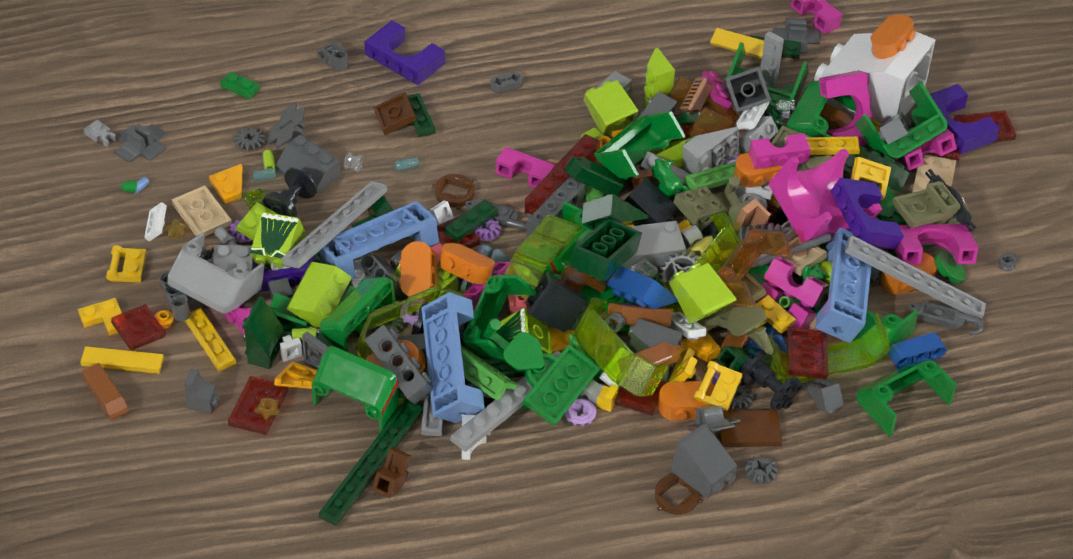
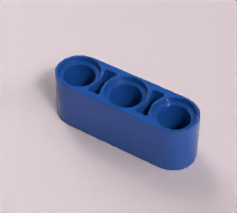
[887,333,947,369]

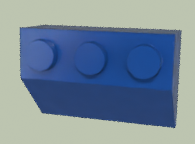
[607,266,677,309]

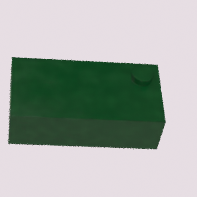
[570,218,642,281]

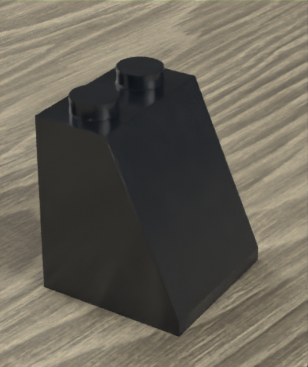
[624,178,678,226]
[525,271,588,333]

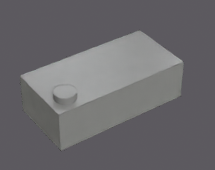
[622,221,686,271]

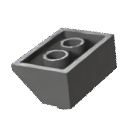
[275,134,340,193]

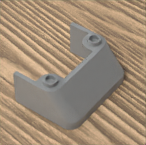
[167,233,265,313]

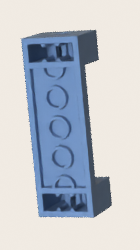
[319,201,439,281]
[815,227,871,343]
[421,292,485,423]

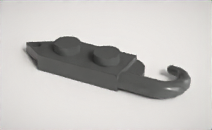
[465,198,532,230]
[907,300,984,335]

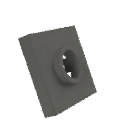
[302,331,329,370]

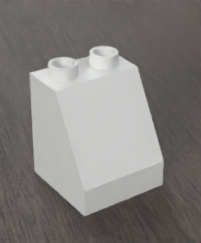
[814,32,935,124]

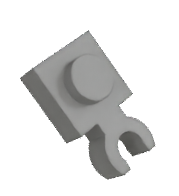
[84,120,117,147]

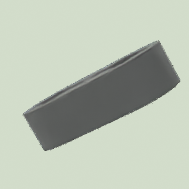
[490,72,523,93]

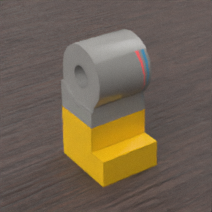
[678,219,703,247]
[579,380,619,412]

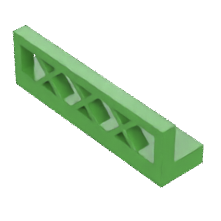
[461,345,518,401]

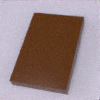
[719,410,782,447]

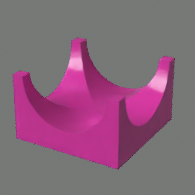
[768,149,882,243]

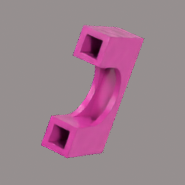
[819,70,873,146]
[894,224,979,265]

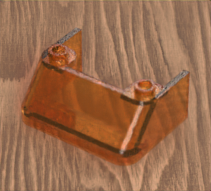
[668,76,742,136]
[717,229,793,307]

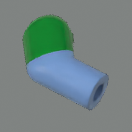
[121,177,149,194]

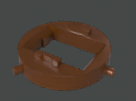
[432,174,474,210]
[655,473,703,515]

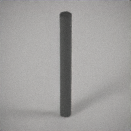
[757,233,831,267]

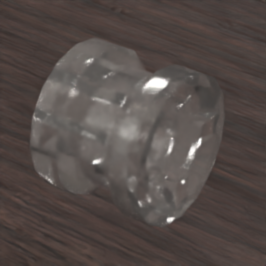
[344,152,364,173]

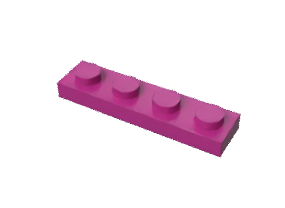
[701,69,732,109]

